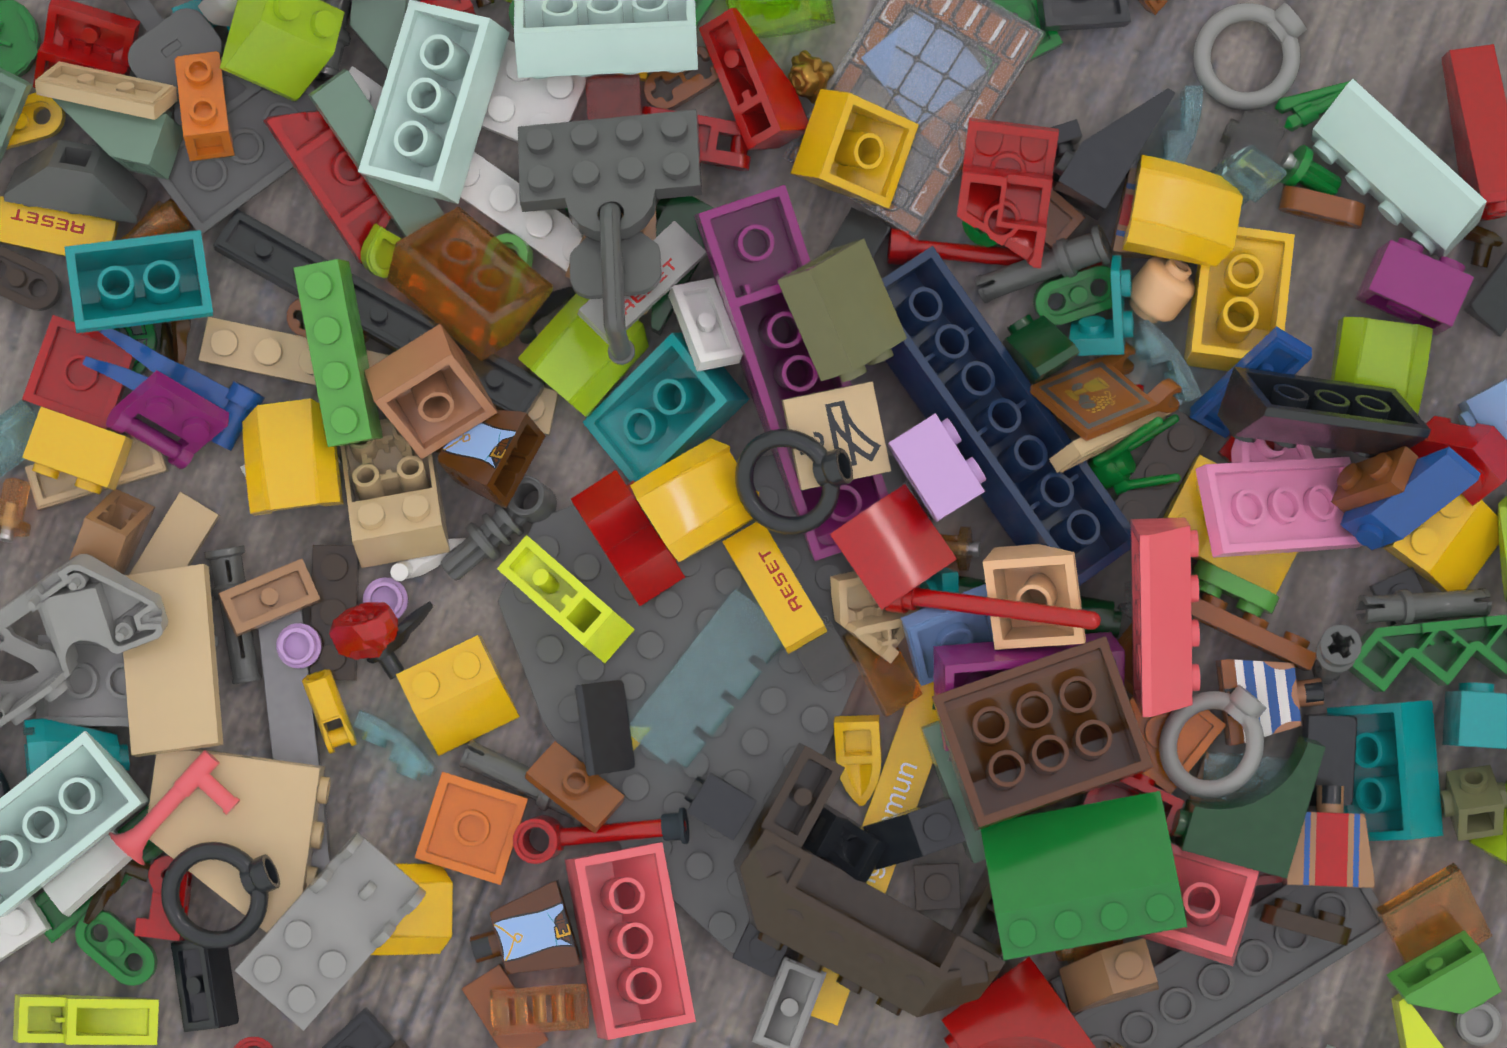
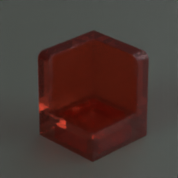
[585,74,642,120]

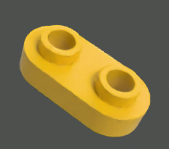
[6,93,66,150]

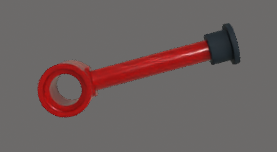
[513,807,689,864]

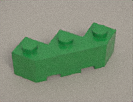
[1349,615,1507,692]

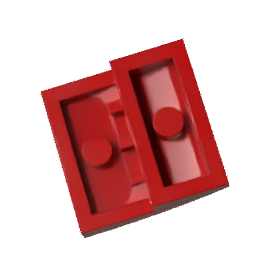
[33,0,140,88]
[830,484,957,610]

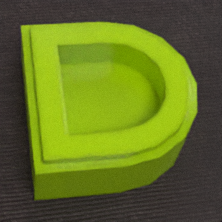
[361,224,416,278]

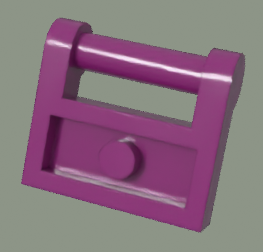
[106,370,229,469]

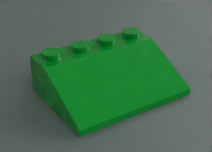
[981,791,1187,960]

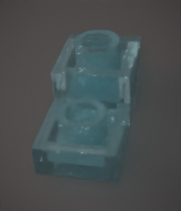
[1131,320,1202,406]
[353,710,437,781]

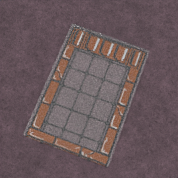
[782,0,1046,240]

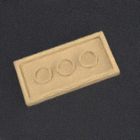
[123,564,224,757]

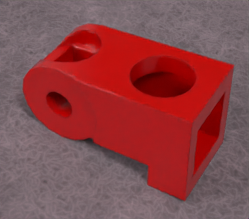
[134,856,193,941]

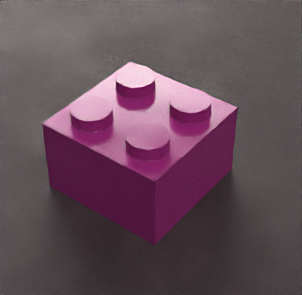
[1355,238,1474,335]

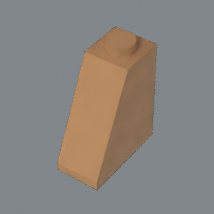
[69,489,155,575]

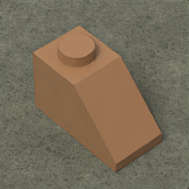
[1059,938,1159,1014]

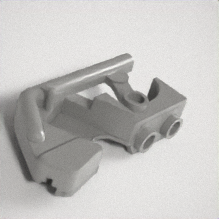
[0,554,168,727]

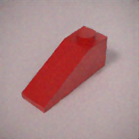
[699,8,809,150]

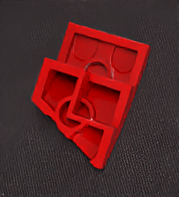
[957,117,1059,268]

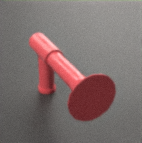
[109,750,240,865]

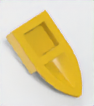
[834,715,882,806]

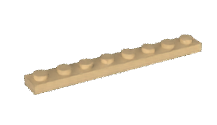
[199,317,559,435]

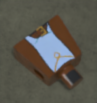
[435,410,546,508]
[470,880,582,974]

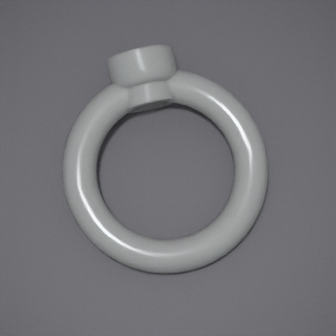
[1193,3,1307,110]
[1159,685,1267,798]

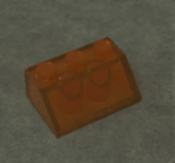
[387,206,554,361]

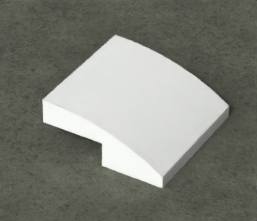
[42,830,132,917]

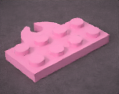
[1195,438,1363,558]

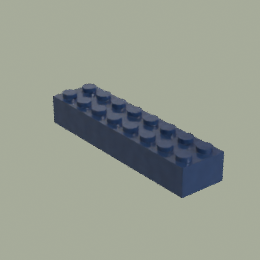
[882,246,1131,586]

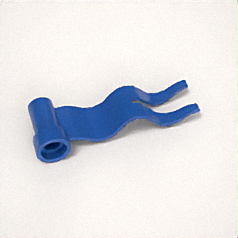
[82,329,265,451]

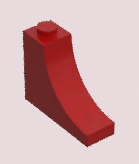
[941,956,1096,1048]

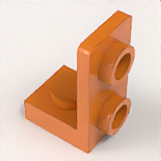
[175,51,235,161]

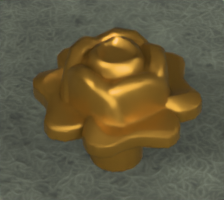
[788,50,834,104]

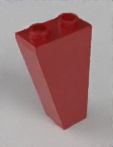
[1442,44,1507,221]

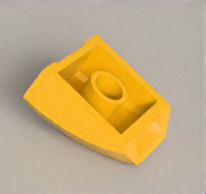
[1122,155,1243,267]
[242,398,344,516]
[630,438,759,562]
[371,863,453,955]

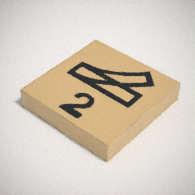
[781,381,891,490]

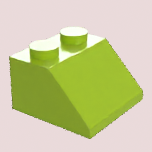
[220,0,345,101]

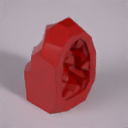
[329,602,398,660]

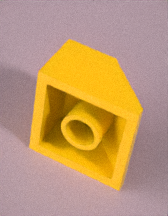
[790,89,919,209]
[1383,494,1499,592]
[396,635,520,756]

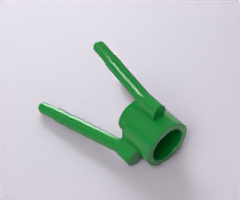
[1088,414,1181,495]

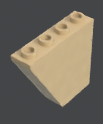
[148,749,331,933]

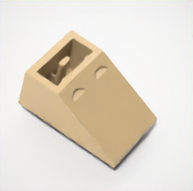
[340,419,450,568]

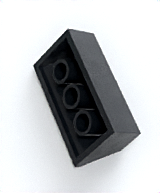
[1217,366,1431,458]

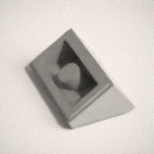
[752,955,827,1048]

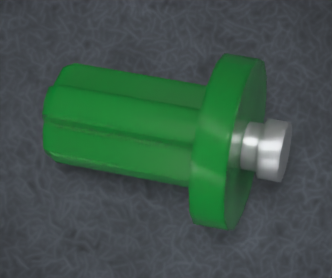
[1280,144,1342,196]

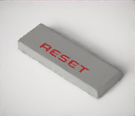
[577,221,707,345]

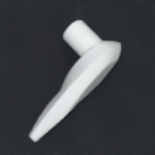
[390,538,466,581]

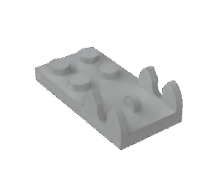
[36,635,219,726]
[235,831,426,1031]

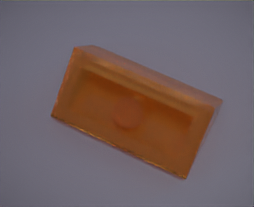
[841,632,923,717]

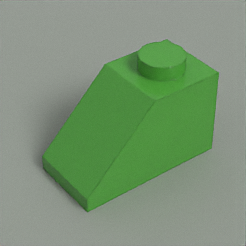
[1386,930,1502,1014]

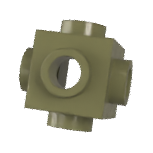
[1440,765,1507,841]

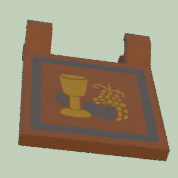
[1030,341,1182,441]

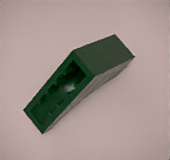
[1171,736,1326,879]

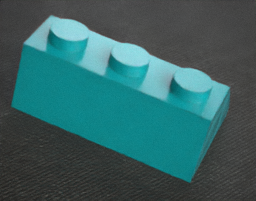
[64,230,213,333]
[1327,700,1444,841]

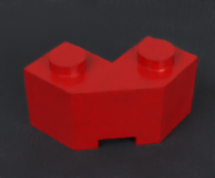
[1410,416,1507,506]
[571,470,685,606]

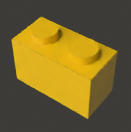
[22,407,133,495]

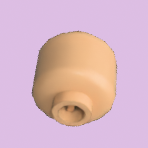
[1129,256,1195,323]

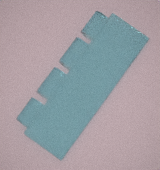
[630,588,783,768]

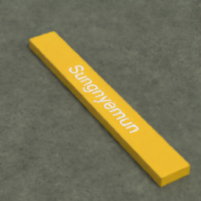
[811,677,939,1026]

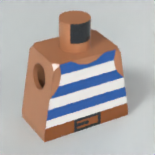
[1215,659,1324,746]

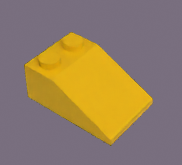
[1183,227,1295,371]
[1163,455,1298,595]

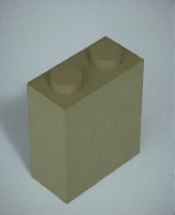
[777,238,907,382]

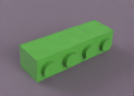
[294,259,383,447]

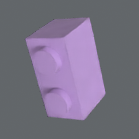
[887,413,986,523]

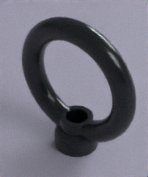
[735,429,853,535]
[161,842,280,949]

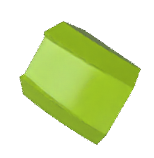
[518,293,649,417]
[1331,317,1433,414]

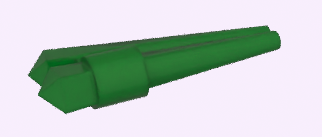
[1274,80,1357,132]

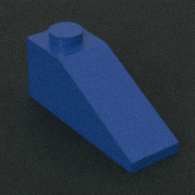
[1340,447,1481,550]

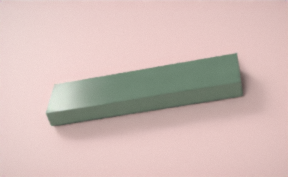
[308,69,447,244]

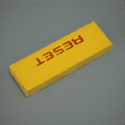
[0,196,119,257]
[722,522,827,654]

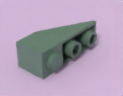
[52,98,183,180]

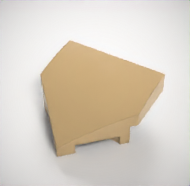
[830,571,920,664]

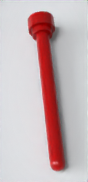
[887,228,1102,267]
[885,585,1101,630]

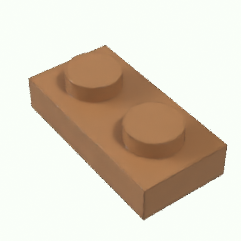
[218,558,320,637]

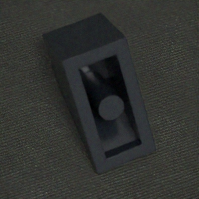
[863,797,966,870]

